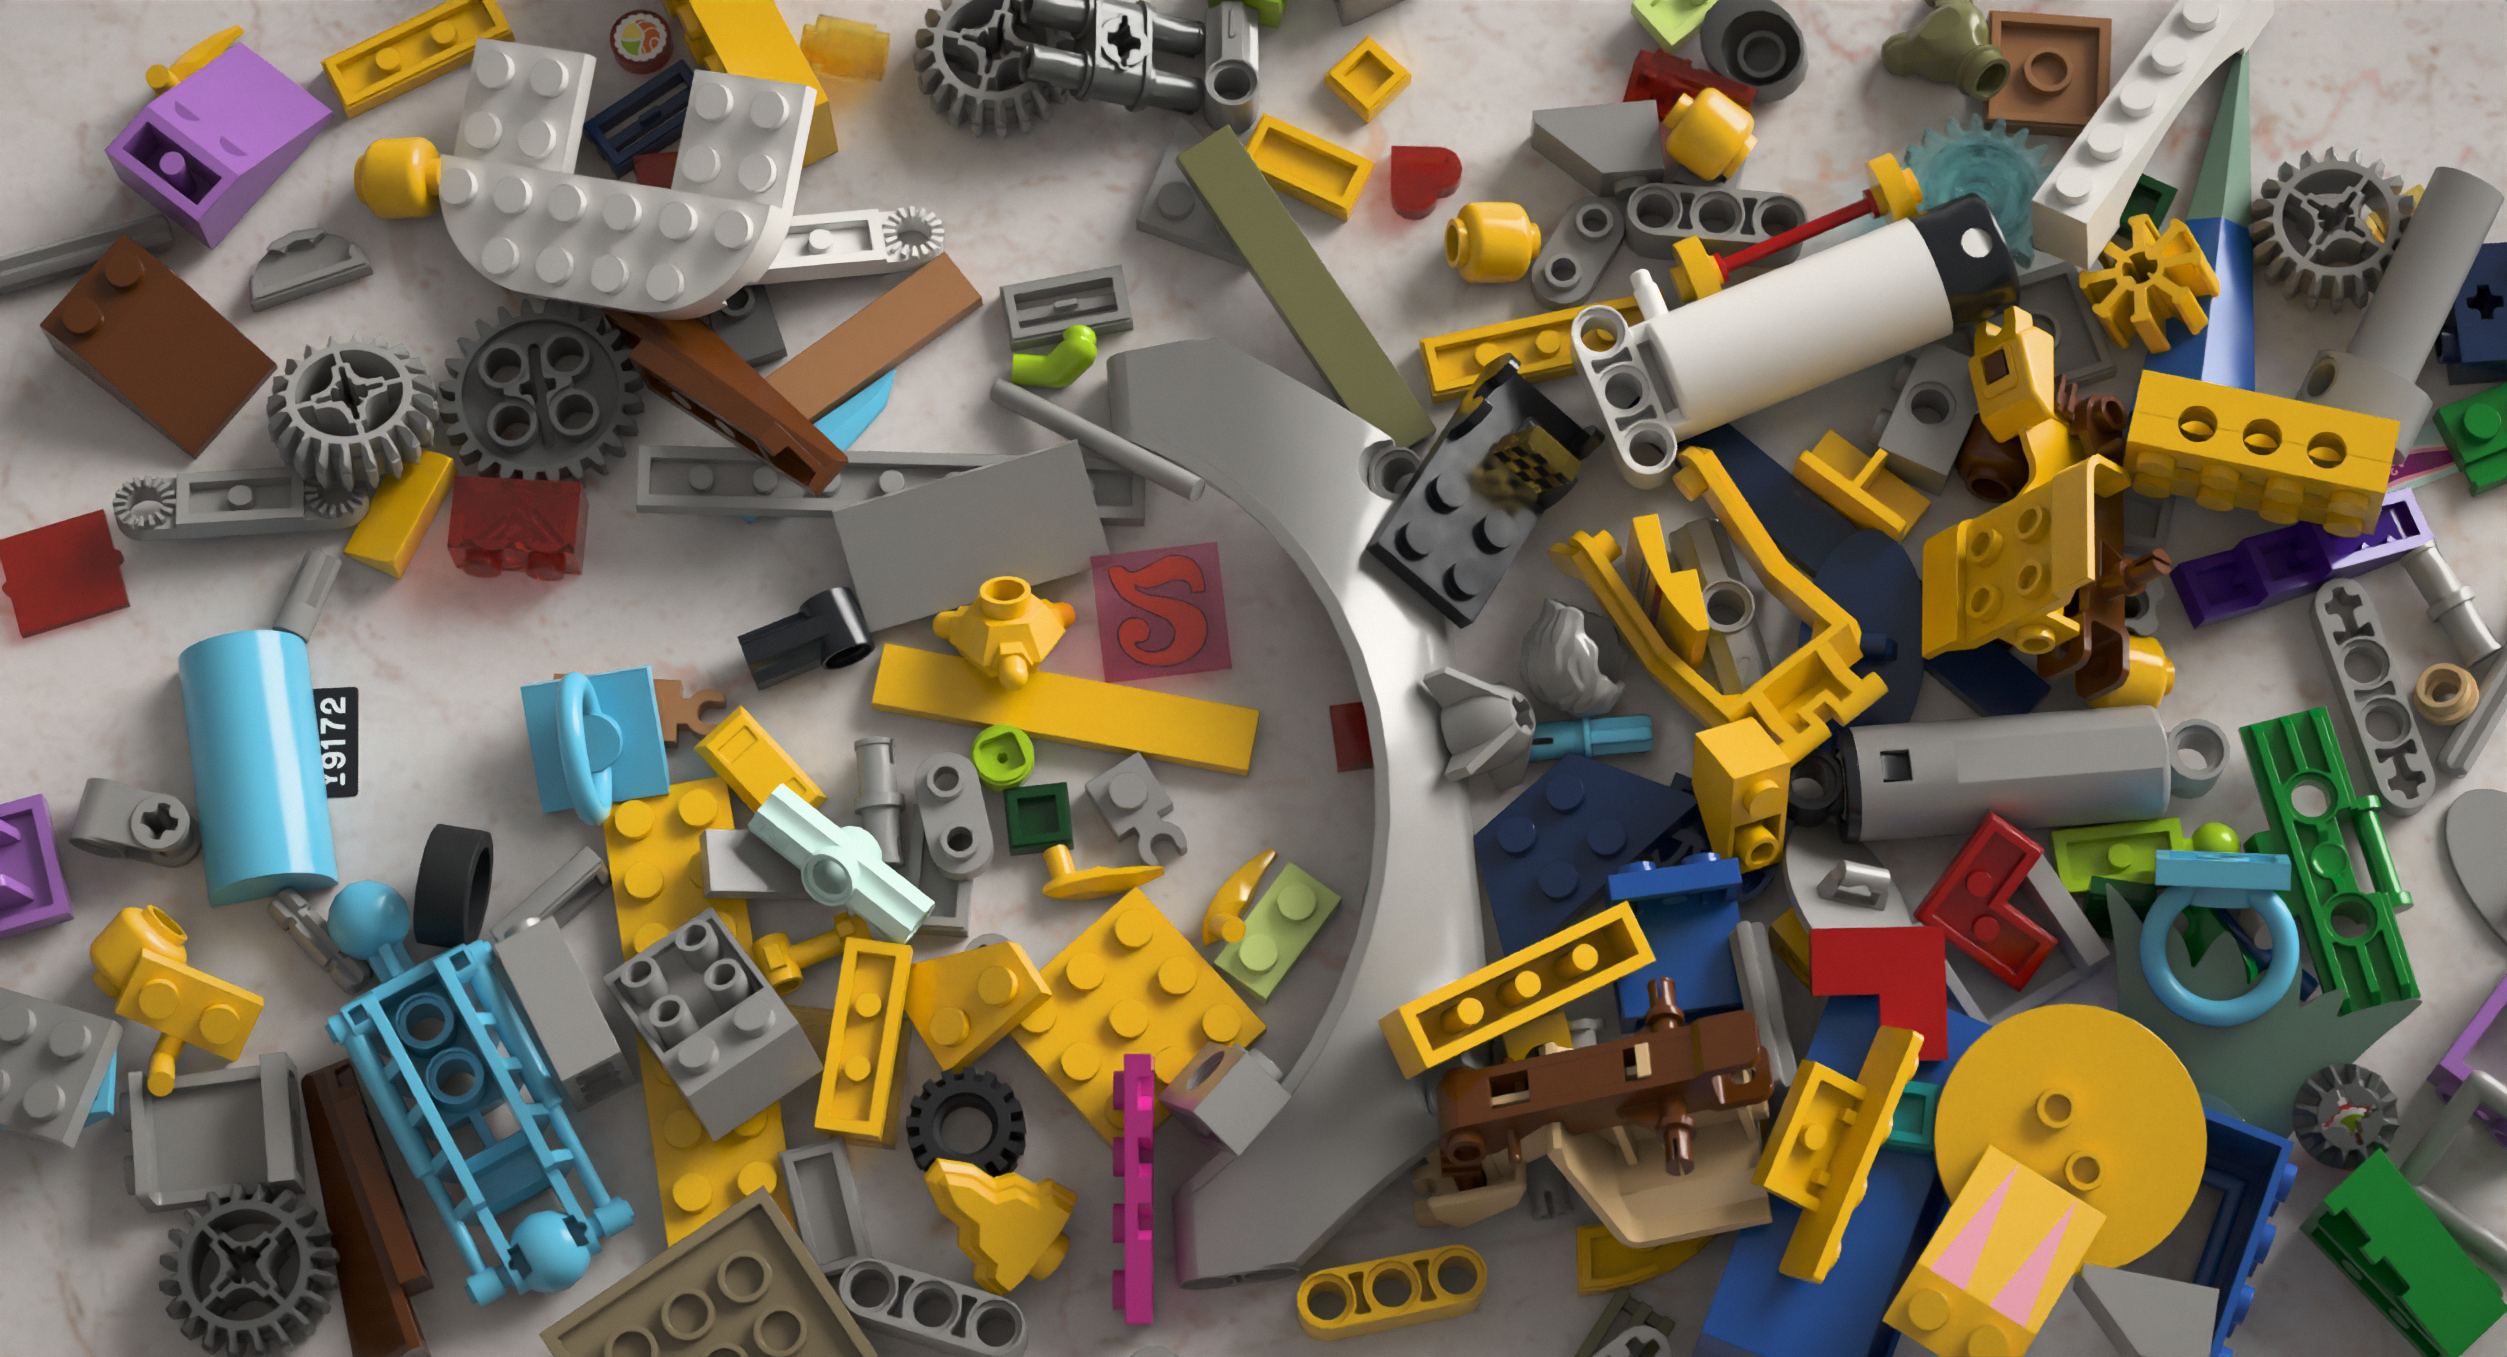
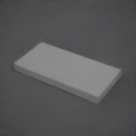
[832,439,1113,633]

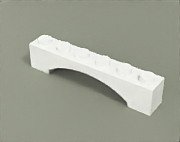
[2031,0,2274,270]

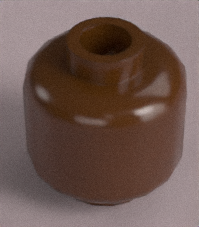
[1955,413,2030,503]

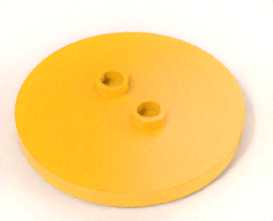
[1934,1004,2207,1275]

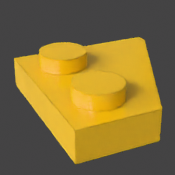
[904,941,1053,1075]

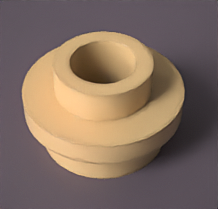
[2413,663,2479,726]

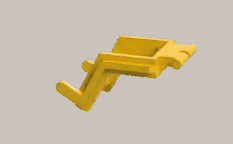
[1547,444,1889,767]

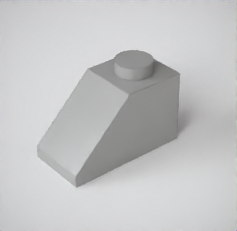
[1530,100,1665,202]
[2073,1263,2219,1357]

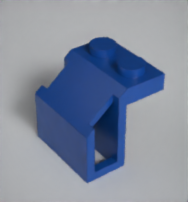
[1604,852,1744,1035]

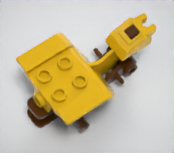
[1922,305,2172,701]

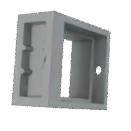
[493,915,637,1112]

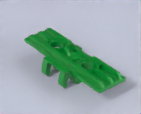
[2238,706,2421,1017]

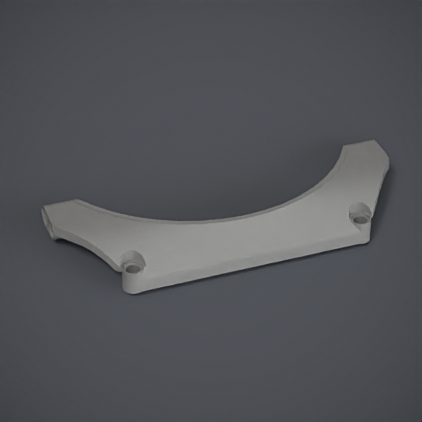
[1106,337,1494,1290]

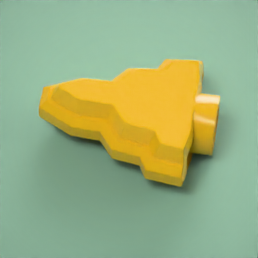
[923,1158,1078,1297]

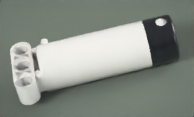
[1569,192,2021,490]

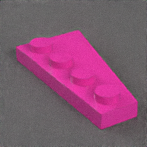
[1112,1054,1154,1324]

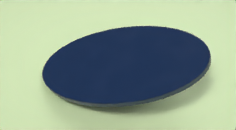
[1798,529,1926,755]

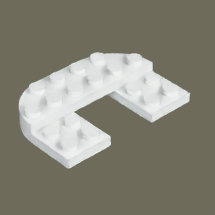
[439,37,817,320]

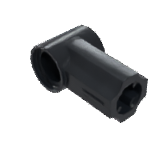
[737,587,875,691]

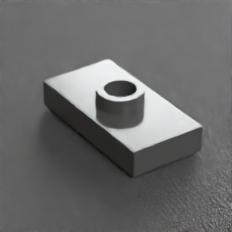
[707,284,788,368]

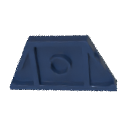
[1473,752,1700,957]

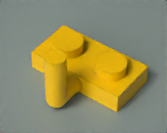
[115,948,264,1096]

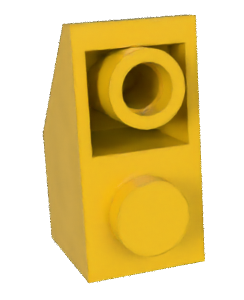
[1691,716,1791,874]

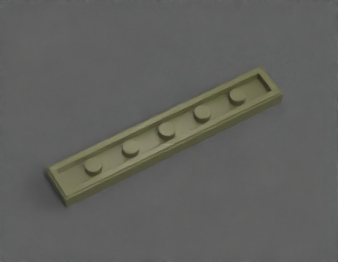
[1175,124,1437,449]

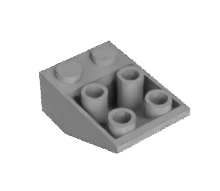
[602,906,824,1142]

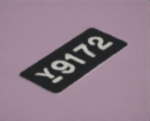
[313,687,359,798]

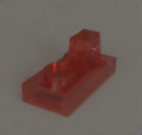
[1622,49,1757,124]

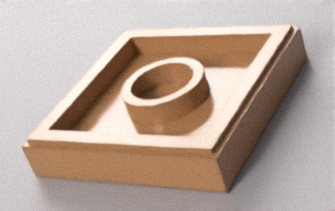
[1982,10,2112,138]

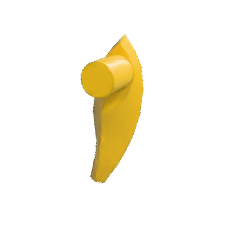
[145,25,245,99]
[1042,845,1165,900]
[1202,848,1278,947]

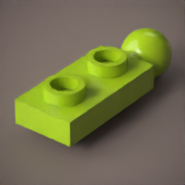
[2048,817,2241,899]

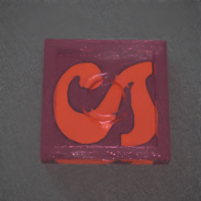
[1090,541,1232,683]

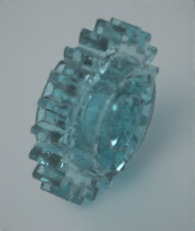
[1900,114,2056,269]

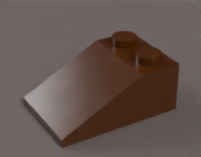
[39,233,278,460]

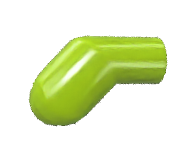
[1012,324,1098,388]

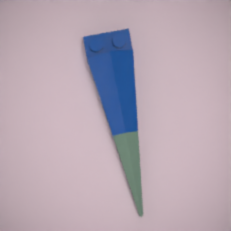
[2123,49,2255,470]

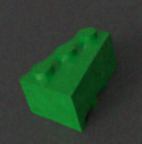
[2299,1147,2507,1357]

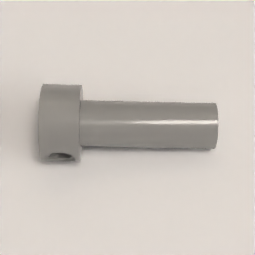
[2295,167,2504,465]

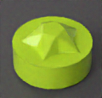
[970,724,1035,792]

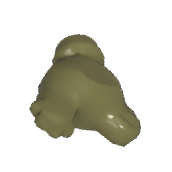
[1880,0,2011,101]

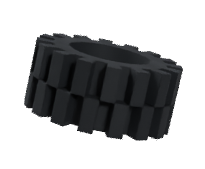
[906,1067,1027,1178]

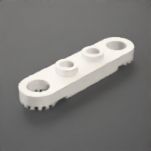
[744,206,944,286]

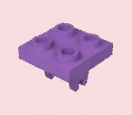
[0,793,74,940]

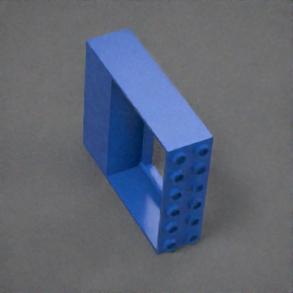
[1692,994,2298,1357]

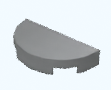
[249,228,373,312]

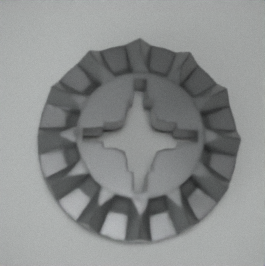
[2292,1063,2400,1169]

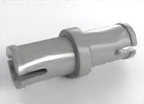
[2399,540,2503,669]
[854,737,905,870]

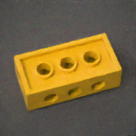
[2123,369,2401,537]

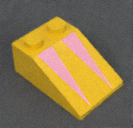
[1882,1145,2107,1357]

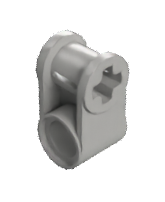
[68,778,202,868]

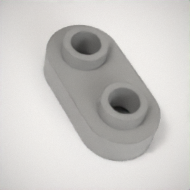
[1530,196,1625,312]
[914,752,994,881]

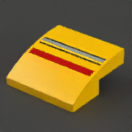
[1625,513,1710,670]

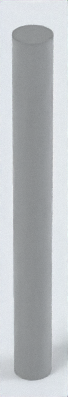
[990,378,1205,502]

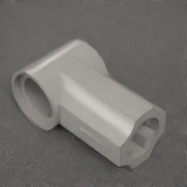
[1203,1,1260,134]

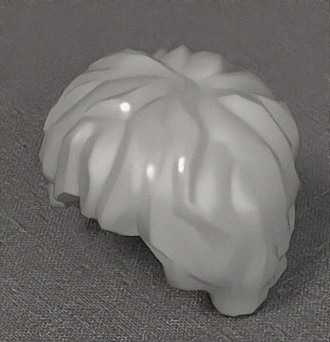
[1519,598,1628,718]

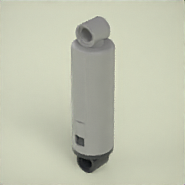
[1786,705,2230,844]

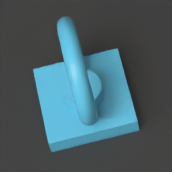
[520,665,671,826]
[2139,850,2299,1027]

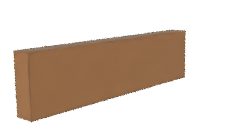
[764,251,983,424]

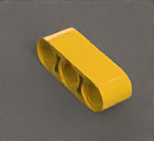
[1297,1245,1487,1341]

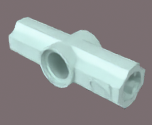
[748,783,935,944]

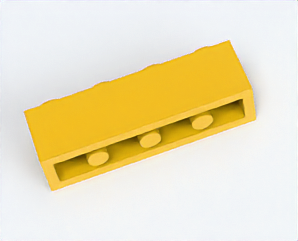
[1377,901,1656,1080]

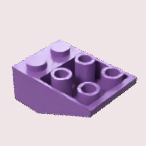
[105,42,335,250]

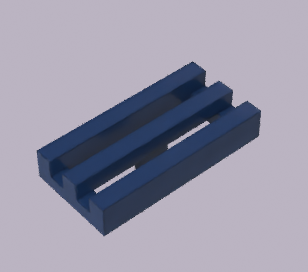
[582,58,694,180]

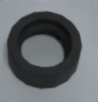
[413,824,493,948]

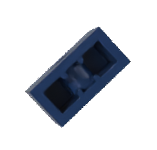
[2435,242,2507,385]

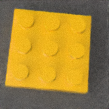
[1007,886,1267,1151]

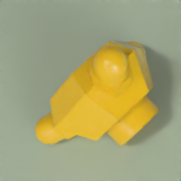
[932,576,1076,691]

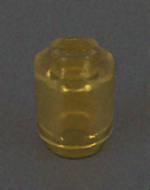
[799,14,891,85]

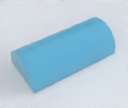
[178,630,339,907]

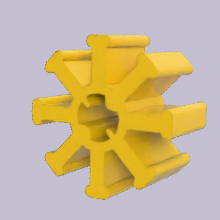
[2079,214,2220,354]

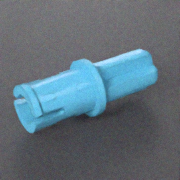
[1528,714,1654,763]

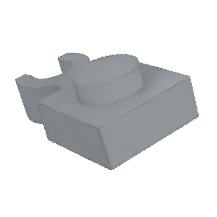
[1084,751,1187,866]

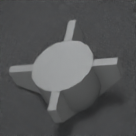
[1423,666,1536,792]

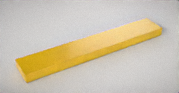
[871,643,1260,777]

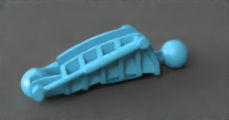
[324,879,635,1308]

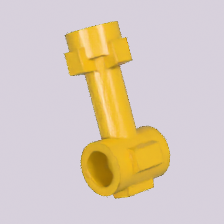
[751,911,873,997]

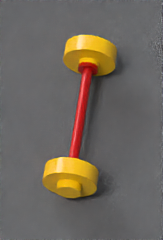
[1669,152,1924,304]

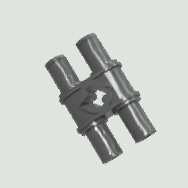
[1019,0,1205,116]

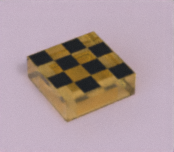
[1492,425,1582,493]

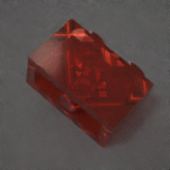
[447,476,589,581]

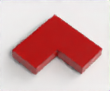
[1913,810,2059,993]
[1808,926,1948,1061]

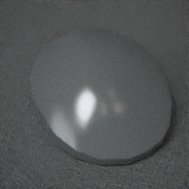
[1699,0,1808,103]

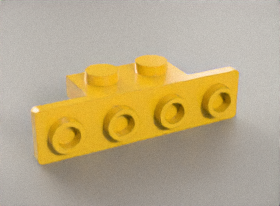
[1750,1025,1924,1284]

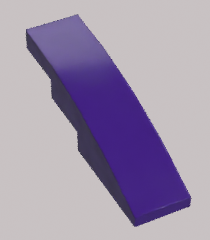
[2169,487,2436,630]

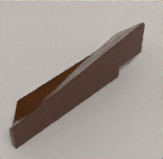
[601,308,848,497]
[301,1058,434,1357]

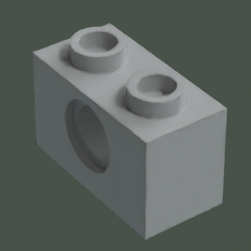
[1867,342,1979,497]
[1157,1041,1292,1156]

